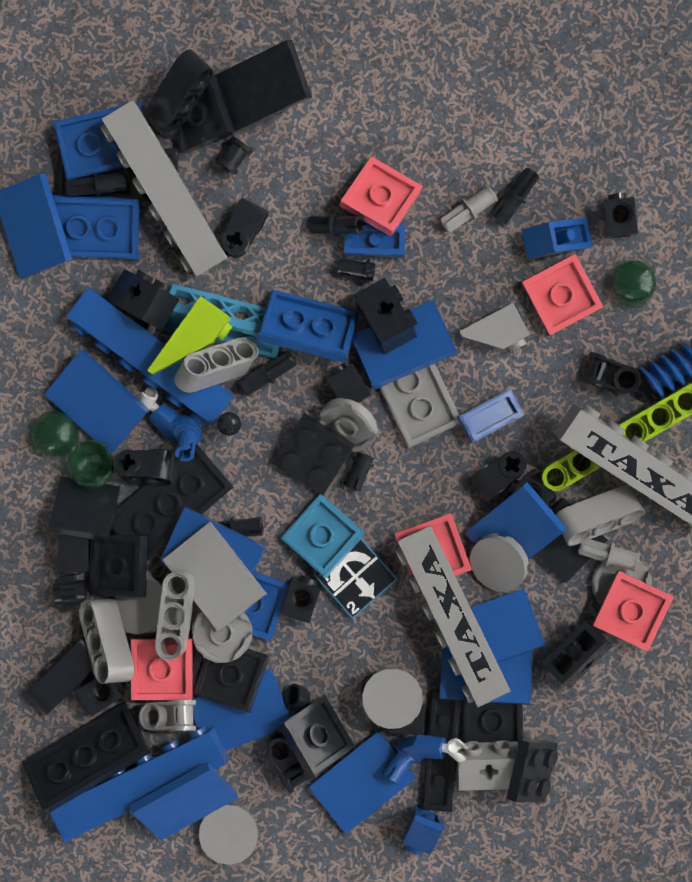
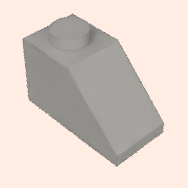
[459,303,530,352]

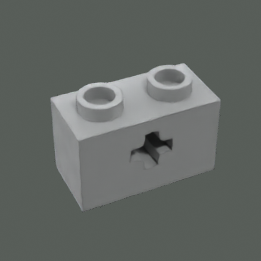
[457,740,518,791]

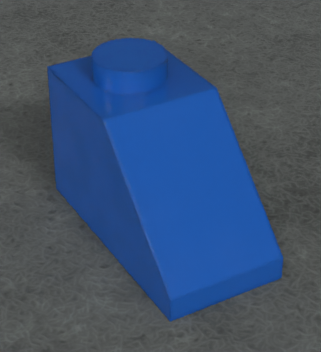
[522,218,593,259]
[402,806,444,856]

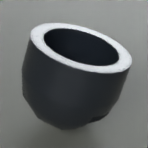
[284,684,311,709]

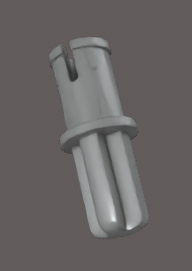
[440,186,498,232]
[578,539,640,572]

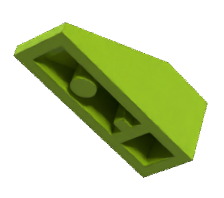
[147,296,233,375]

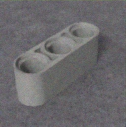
[174,337,258,393]
[556,485,645,546]
[155,570,195,660]
[79,599,134,684]

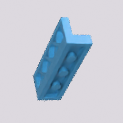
[163,284,280,358]

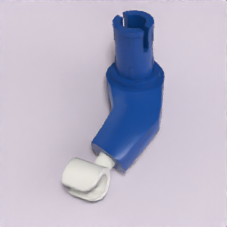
[138,387,203,462]
[382,734,468,785]

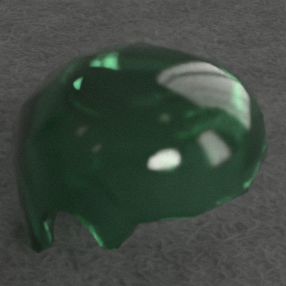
[611,260,657,309]
[30,411,80,457]
[67,439,114,489]

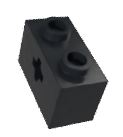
[107,269,179,331]
[353,278,418,354]
[542,621,613,688]

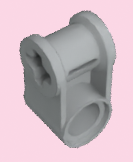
[139,700,196,732]

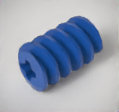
[639,338,692,398]

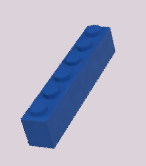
[67,287,235,426]
[50,726,230,842]

